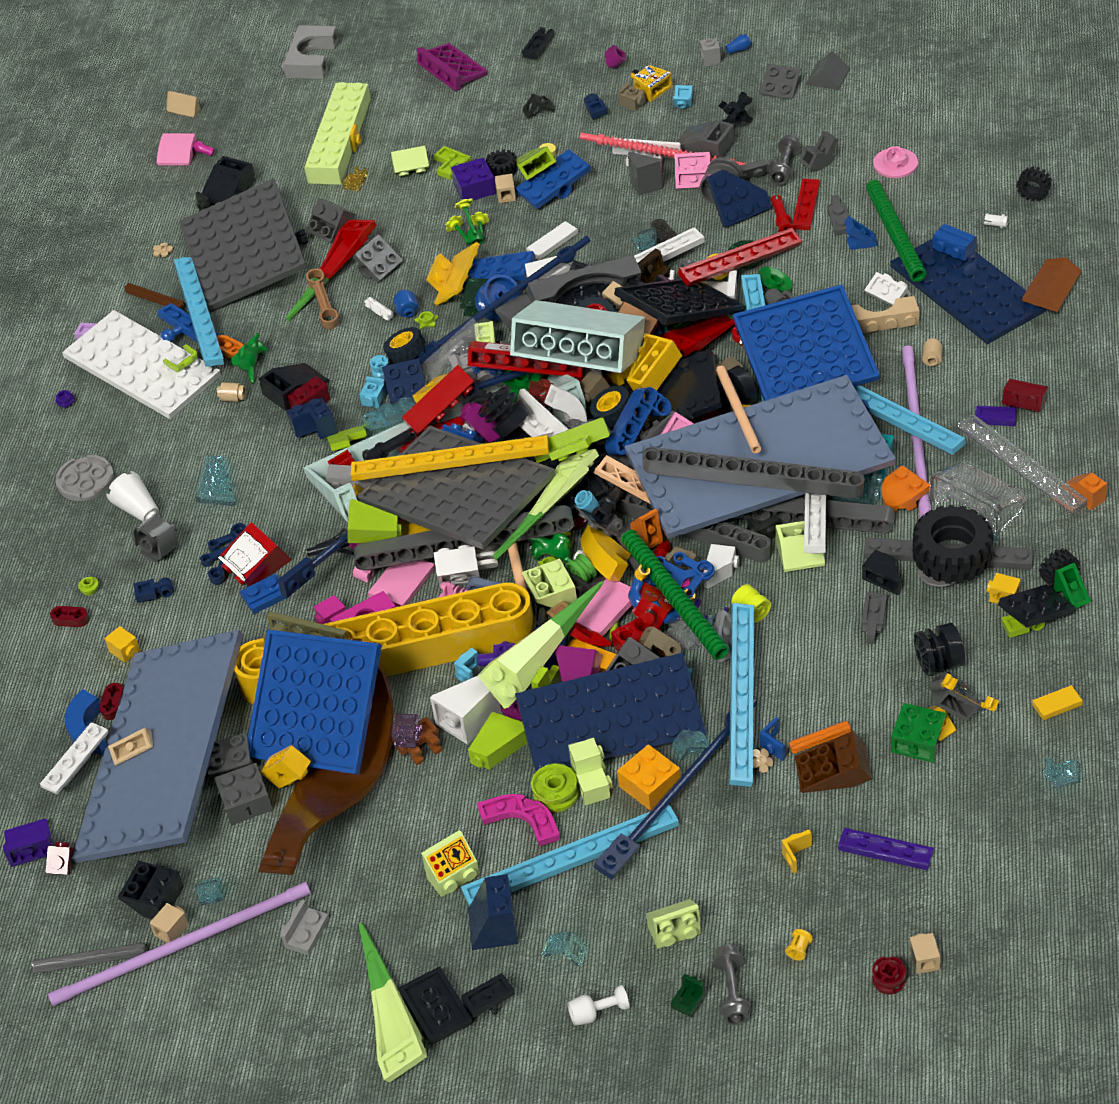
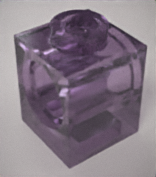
[391,713,422,748]

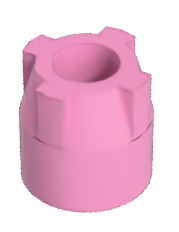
[353,566,375,583]

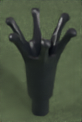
[306,528,354,556]

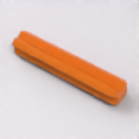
[789,721,851,754]

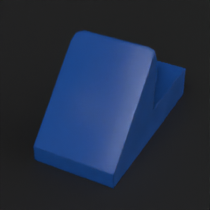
[844,216,878,250]

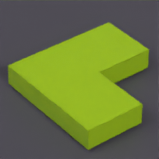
[434,146,471,180]
[326,425,367,451]
[531,665,562,689]

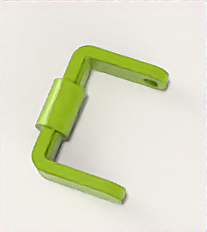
[163,344,198,372]

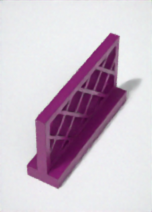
[417,43,488,91]

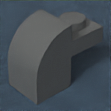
[799,131,839,170]

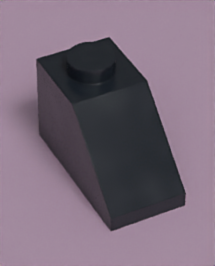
[862,549,900,595]

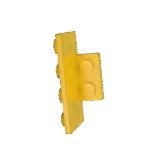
[426,242,480,305]

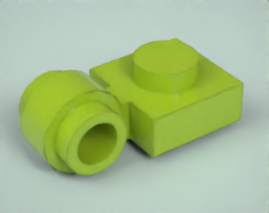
[1001,615,1045,638]

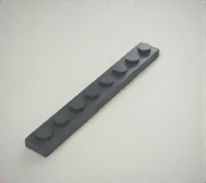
[864,537,1033,570]

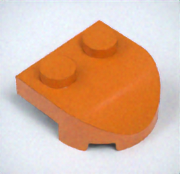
[881,465,931,511]

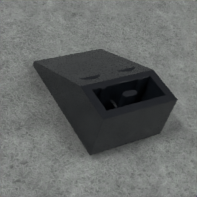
[202,156,255,205]
[259,363,329,411]

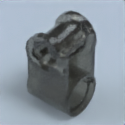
[651,219,677,245]

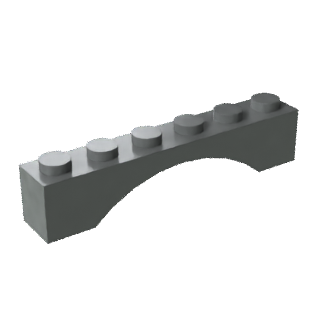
[527,255,641,303]

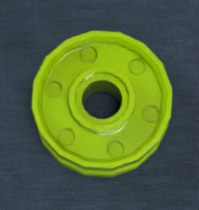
[531,763,579,813]

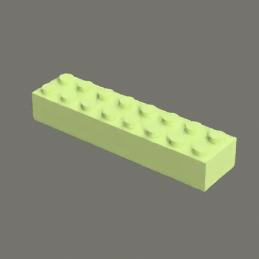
[304,82,371,185]

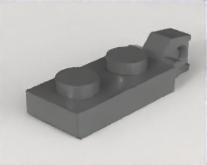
[740,158,778,180]
[828,195,849,235]
[862,592,887,644]

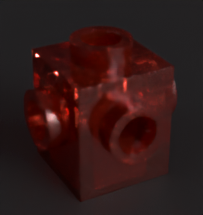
[529,379,554,408]

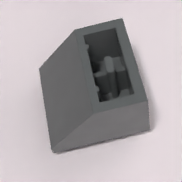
[306,198,356,244]

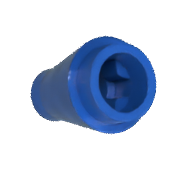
[725,34,751,55]

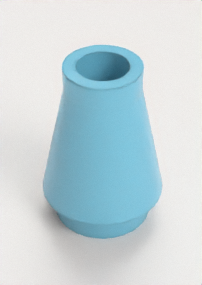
[575,490,599,514]

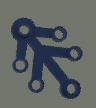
[200,523,247,585]

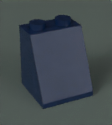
[468,874,518,950]

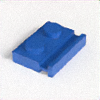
[240,573,290,614]

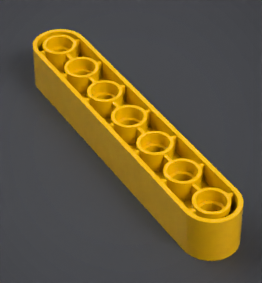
[234,583,533,704]

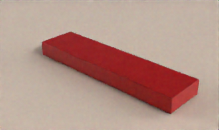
[792,178,820,230]

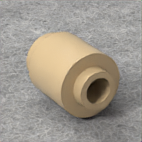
[922,338,942,366]
[217,382,246,402]

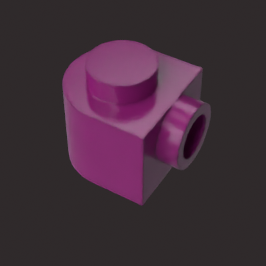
[604,44,626,69]

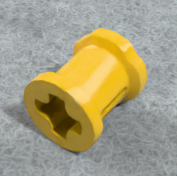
[785,929,813,961]

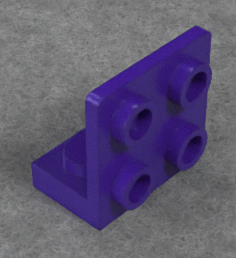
[3,818,53,867]

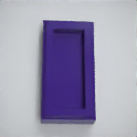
[975,406,1017,426]

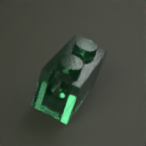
[460,278,488,317]

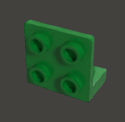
[891,703,946,763]

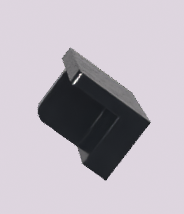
[461,973,515,1018]

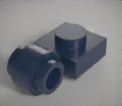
[583,93,608,119]
[134,577,174,603]

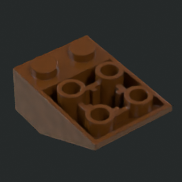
[795,731,872,793]

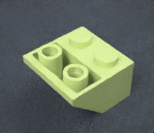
[776,521,825,572]
[522,559,577,608]
[646,899,701,949]

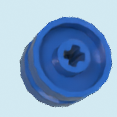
[475,274,521,321]

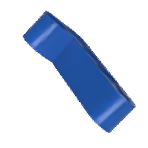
[605,387,671,455]

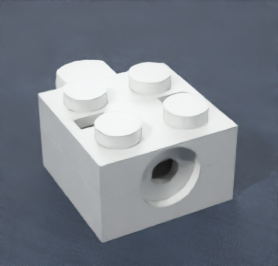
[434,545,498,587]

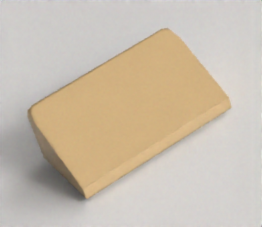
[167,91,200,117]
[108,728,153,766]

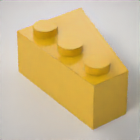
[627,333,682,397]

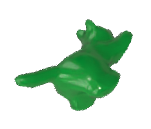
[231,333,268,384]
[529,534,573,563]

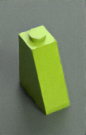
[516,146,557,180]
[348,499,401,543]
[468,712,527,770]

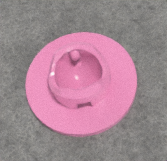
[873,146,918,178]

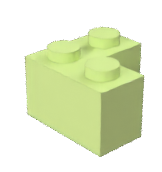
[568,738,613,805]

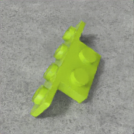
[534,417,610,462]

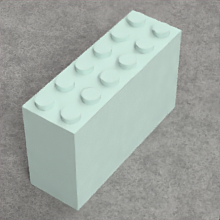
[510,300,645,373]

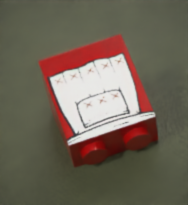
[218,522,292,586]

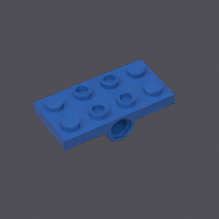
[515,149,591,209]
[462,251,536,289]

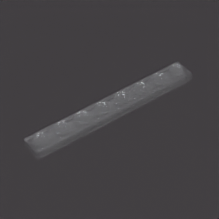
[958,414,1088,515]

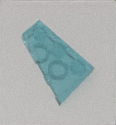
[196,455,235,506]

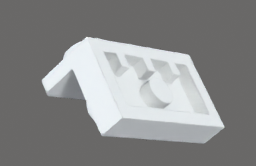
[865,272,911,306]

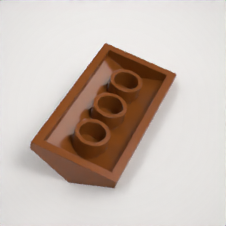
[1022,257,1082,312]

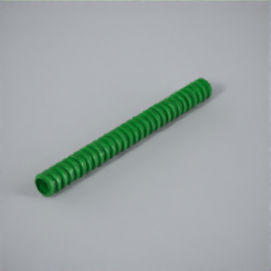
[866,179,926,282]
[621,529,729,660]

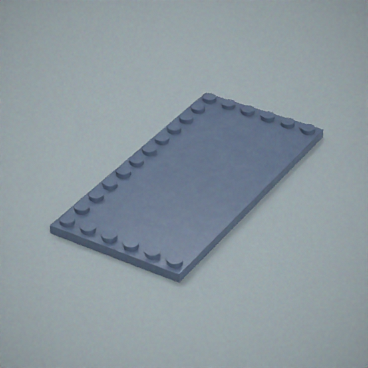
[625,375,896,539]
[72,630,243,863]

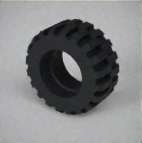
[912,505,994,584]

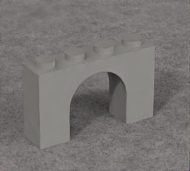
[282,25,338,79]

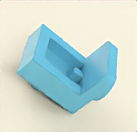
[673,85,693,109]
[454,647,479,682]

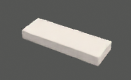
[526,221,578,260]

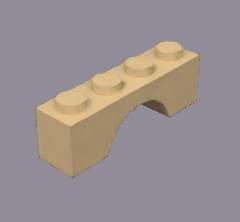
[851,296,919,333]

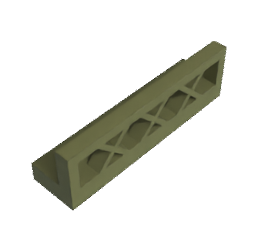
[263,611,348,642]

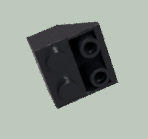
[118,860,184,919]

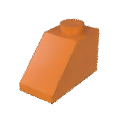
[1062,472,1108,510]
[630,508,663,549]

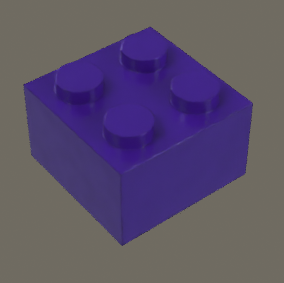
[451,157,497,201]

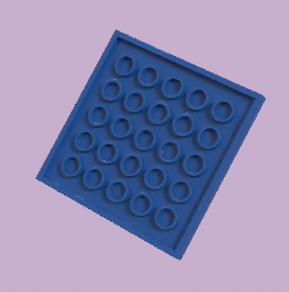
[733,284,880,401]
[248,629,382,775]

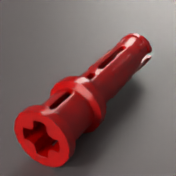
[771,194,794,233]

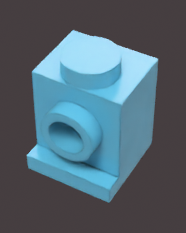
[359,376,387,408]

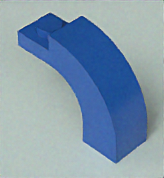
[65,689,107,757]

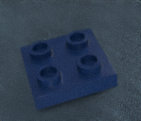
[382,358,425,404]

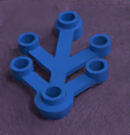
[635,552,715,598]

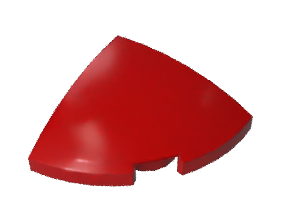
[567,622,612,646]

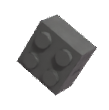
[214,763,273,825]

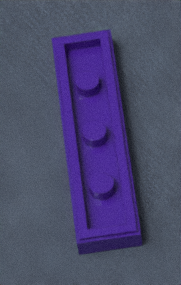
[838,828,934,871]

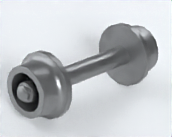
[769,134,801,185]
[713,944,751,1025]

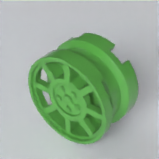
[566,554,597,583]

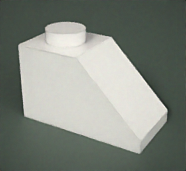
[704,544,739,589]

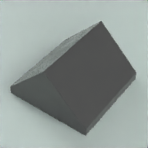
[807,51,849,90]
[628,152,664,196]

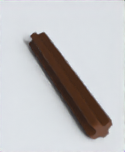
[124,283,185,310]

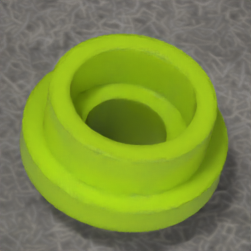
[78,577,99,595]

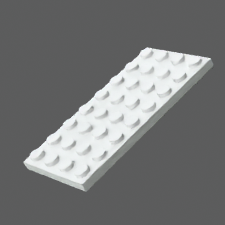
[62,310,221,419]

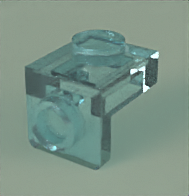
[672,730,709,760]
[1044,757,1081,788]

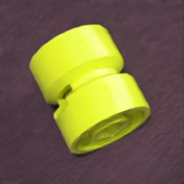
[731,584,771,623]

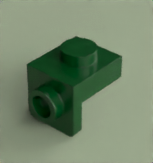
[670,974,706,1018]

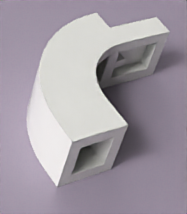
[544,384,587,429]

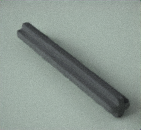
[32,942,146,973]

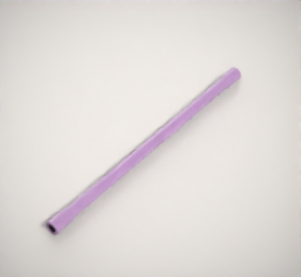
[902,346,931,517]
[48,882,311,1006]

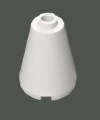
[106,471,159,522]

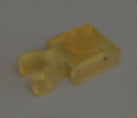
[342,166,368,191]

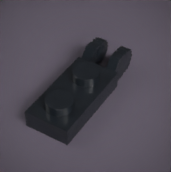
[522,27,555,59]

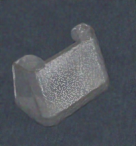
[930,461,1026,536]

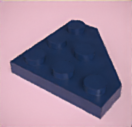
[706,170,772,227]

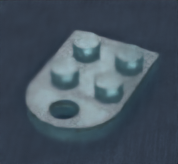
[361,397,416,429]

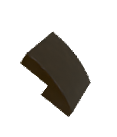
[637,248,670,283]

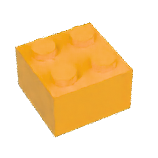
[617,744,681,811]

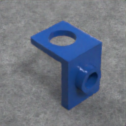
[759,717,785,761]

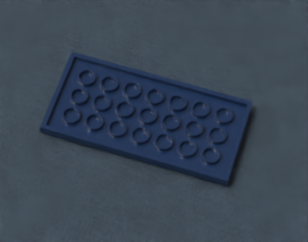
[890,238,1046,345]
[515,653,706,773]

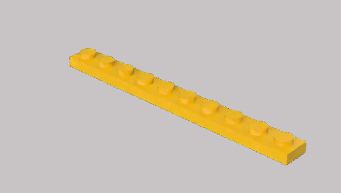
[350,435,549,481]

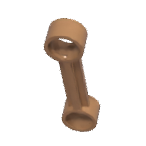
[306,269,339,329]

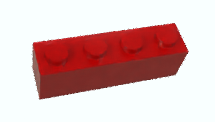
[402,365,474,436]

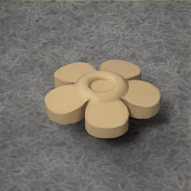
[153,243,173,257]
[753,748,773,773]

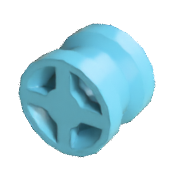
[370,355,389,379]

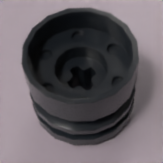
[717,365,757,415]
[478,385,530,438]
[913,622,965,676]

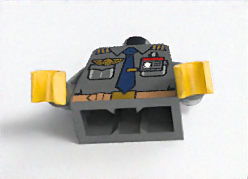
[929,672,999,722]

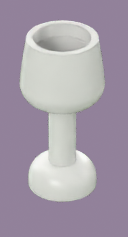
[567,985,630,1026]

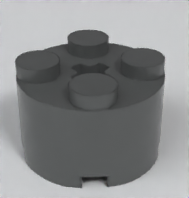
[132,514,178,562]

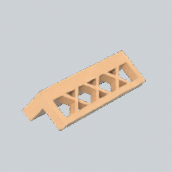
[594,455,650,504]

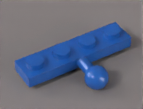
[157,303,218,343]

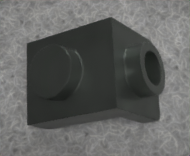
[747,515,779,539]

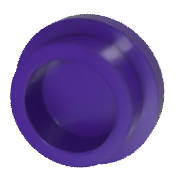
[56,390,75,407]

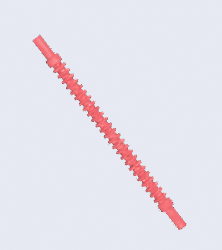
[580,132,747,166]

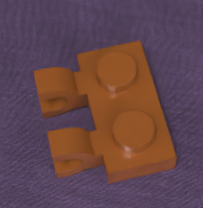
[391,717,442,765]

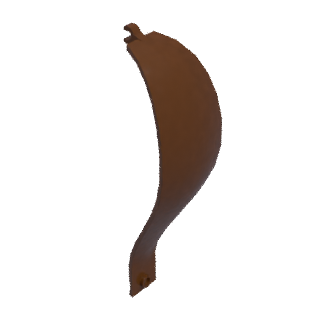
[258,638,394,875]

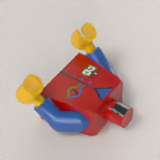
[628,564,695,628]

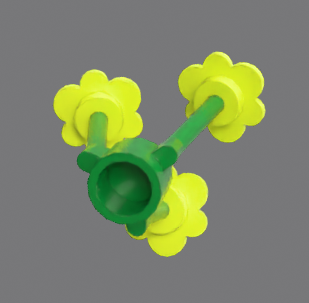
[446,198,489,246]

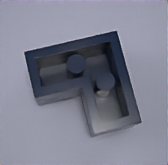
[286,398,338,439]

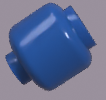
[393,290,419,318]

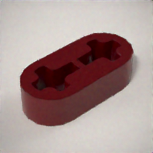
[50,606,89,627]
[99,683,123,720]

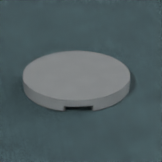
[56,455,114,501]

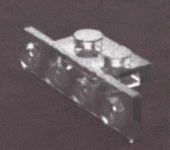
[421,319,485,382]

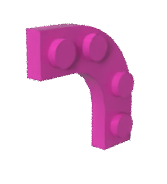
[477,794,560,846]

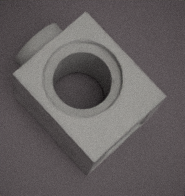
[700,38,721,67]

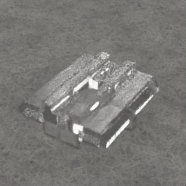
[666,617,702,652]

